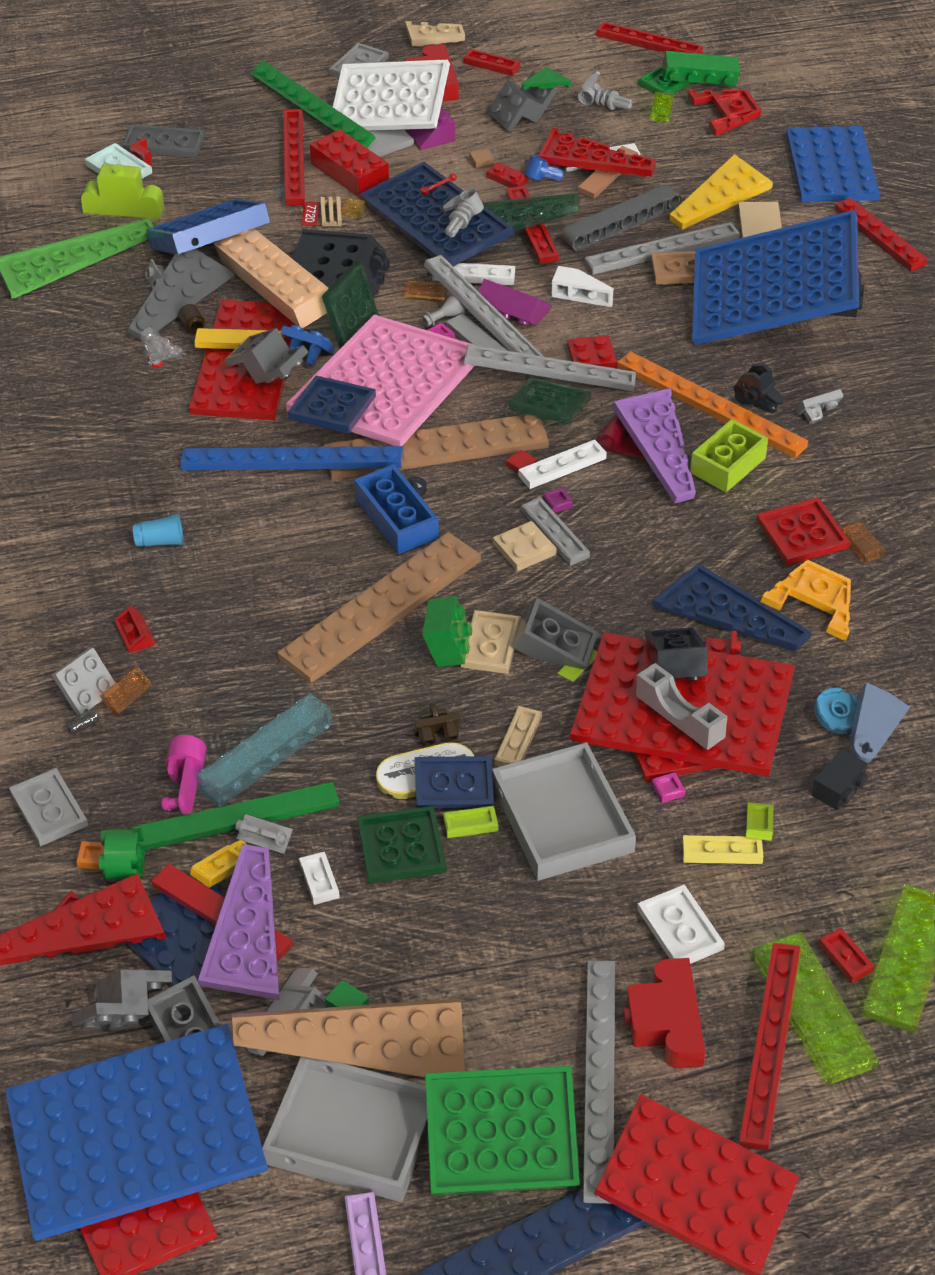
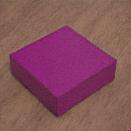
[543,488,573,513]

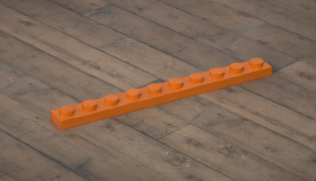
[617,351,808,458]

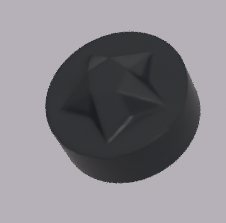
[407,477,427,497]

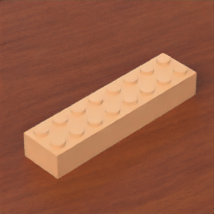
[214,228,336,328]

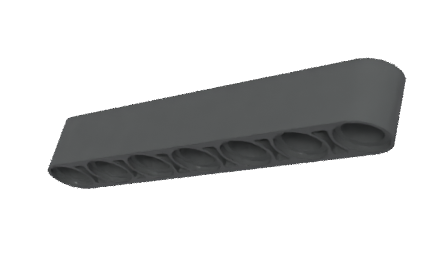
[561,184,683,251]

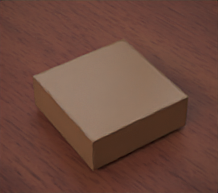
[470,148,494,168]

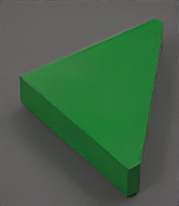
[522,67,571,90]

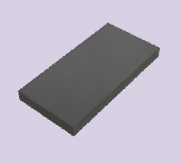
[122,124,205,158]

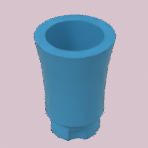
[133,513,183,547]

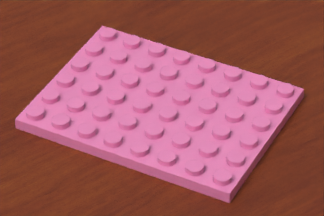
[286,315,477,446]

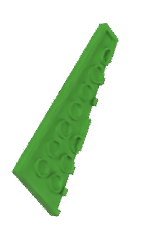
[0,219,153,299]

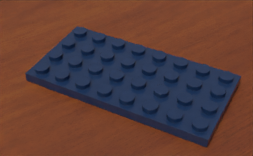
[359,162,514,267]

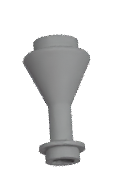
[422,294,467,327]

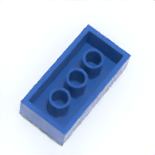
[354,464,439,555]

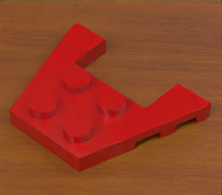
[688,89,762,136]

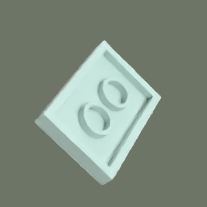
[85,143,152,179]

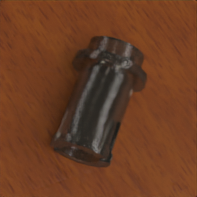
[65,709,99,736]

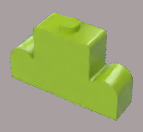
[81,164,165,219]

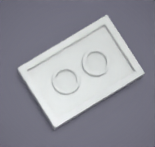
[637,885,725,964]

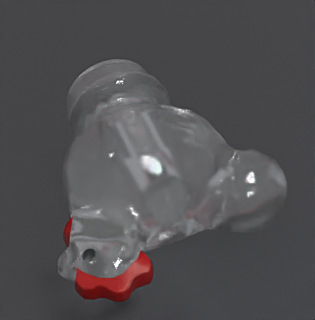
[140,327,183,368]

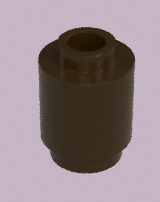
[178,304,205,334]

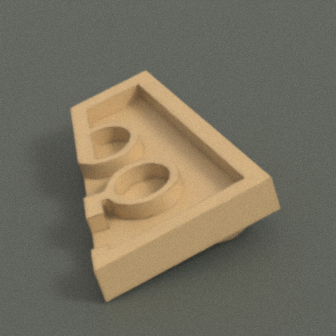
[405,21,465,47]

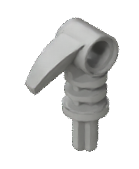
[578,70,633,110]
[443,188,484,238]

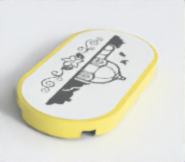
[376,743,474,799]

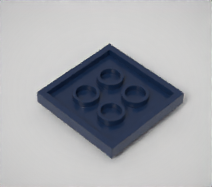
[288,375,376,434]

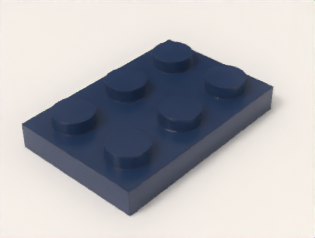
[414,756,494,808]

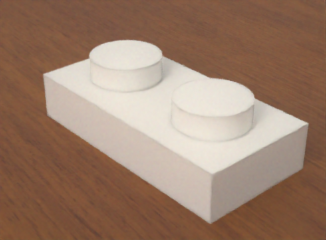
[299,852,340,905]

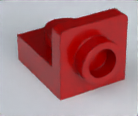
[130,138,152,167]
[706,631,741,655]

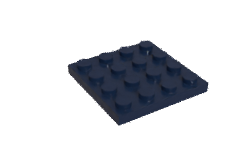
[124,874,226,987]

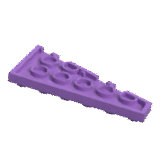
[612,388,696,503]

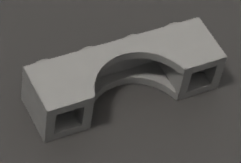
[636,663,727,750]

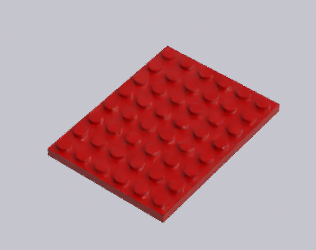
[570,632,795,777]

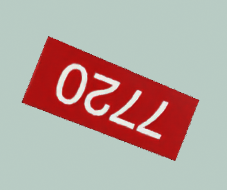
[301,202,320,226]

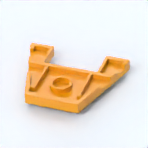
[760,560,851,641]

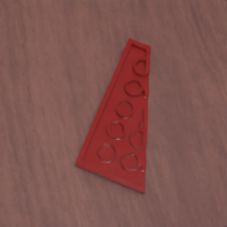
[0,873,167,966]

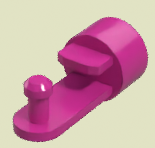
[161,735,207,815]

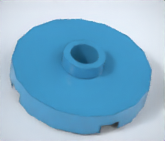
[814,688,858,734]

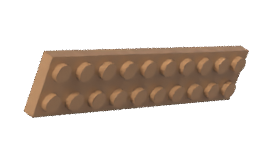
[324,413,549,480]
[277,532,481,684]

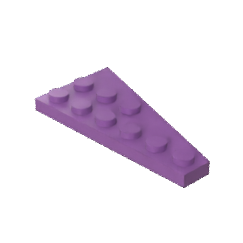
[198,844,280,1000]

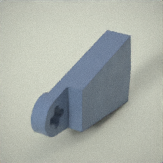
[849,683,910,763]

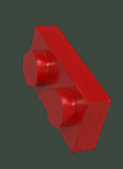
[486,162,529,188]
[818,928,875,984]

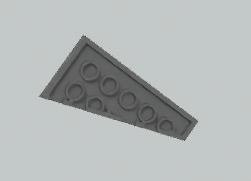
[127,249,236,343]

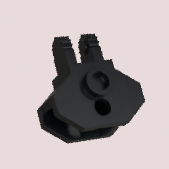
[734,364,784,413]

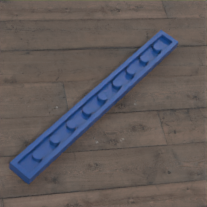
[180,446,404,470]

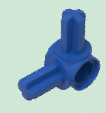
[525,156,564,181]

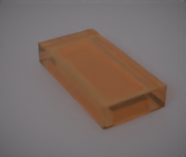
[404,280,448,303]
[841,521,886,563]

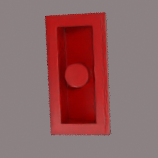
[114,605,156,653]

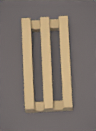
[321,197,342,227]

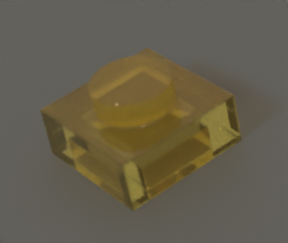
[341,198,366,218]

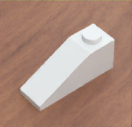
[552,266,614,307]

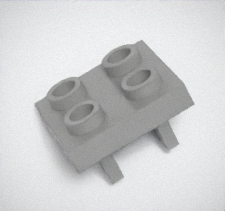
[52,647,118,716]

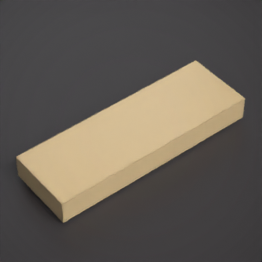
[495,706,542,767]

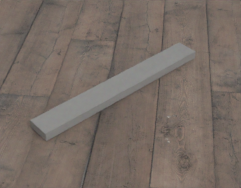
[584,222,740,275]
[424,255,544,357]
[464,344,636,392]

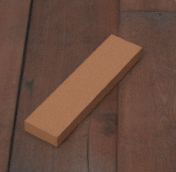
[578,146,638,199]

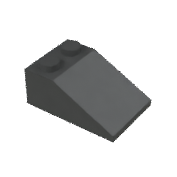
[511,598,598,669]
[147,975,221,1043]

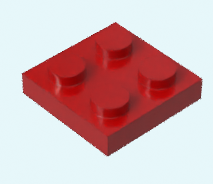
[567,335,617,369]

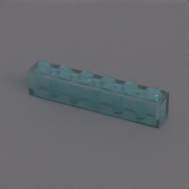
[197,693,332,807]

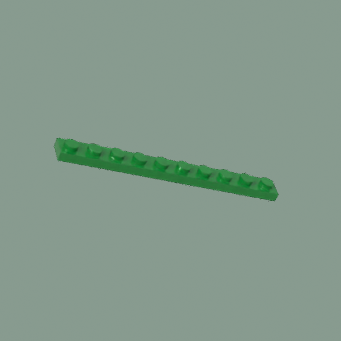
[250,60,376,148]

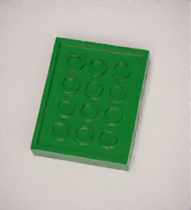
[425,1066,580,1196]

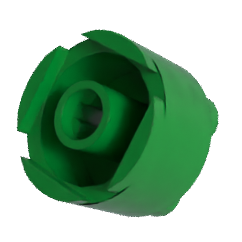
[99,828,145,882]

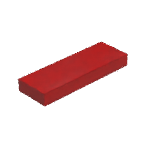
[463,49,520,76]

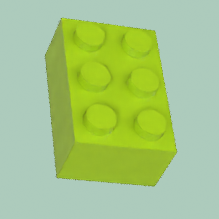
[690,419,768,493]

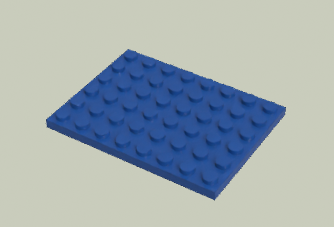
[692,210,859,345]
[5,1024,268,1241]

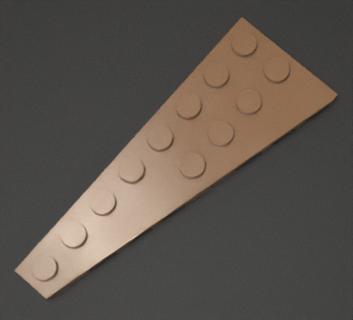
[232,998,465,1077]

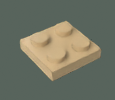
[493,521,556,572]

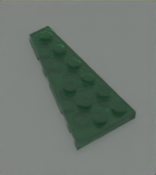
[482,193,580,231]

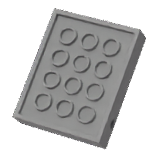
[492,742,636,881]
[262,1057,428,1202]

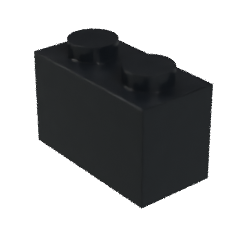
[811,749,868,811]

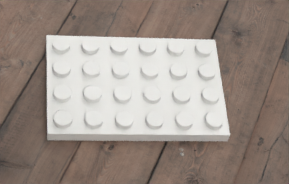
[330,60,450,131]

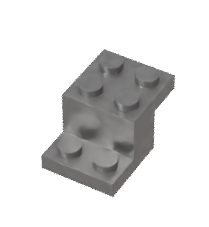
[72,969,172,1030]

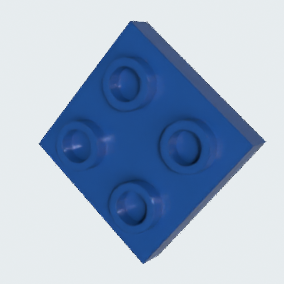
[280,325,335,367]

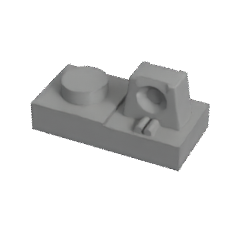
[795,389,844,423]

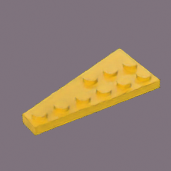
[670,154,773,230]

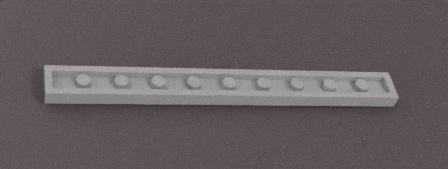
[583,961,615,1204]

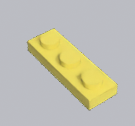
[682,835,763,864]

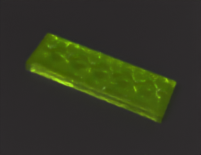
[862,884,935,1033]
[752,932,879,1085]

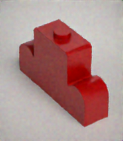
[405,44,459,102]
[623,958,705,1068]

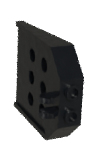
[292,229,390,306]

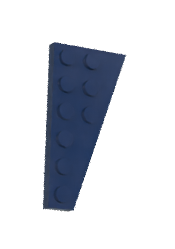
[653,563,811,651]

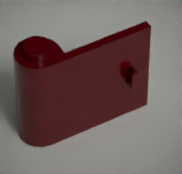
[597,413,647,461]

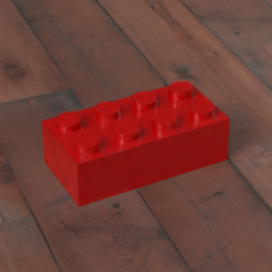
[310,129,389,198]

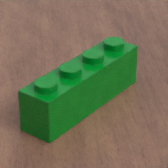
[662,51,740,86]

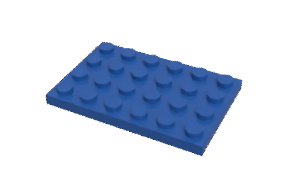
[786,125,880,202]

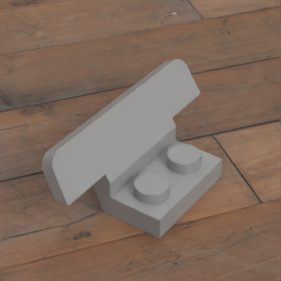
[246,968,326,1056]

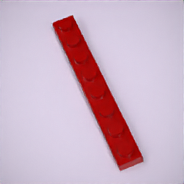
[283,109,305,206]
[739,943,801,1151]

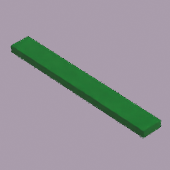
[131,782,339,851]

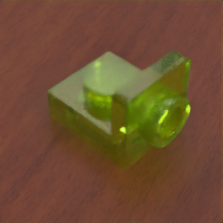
[650,92,673,122]

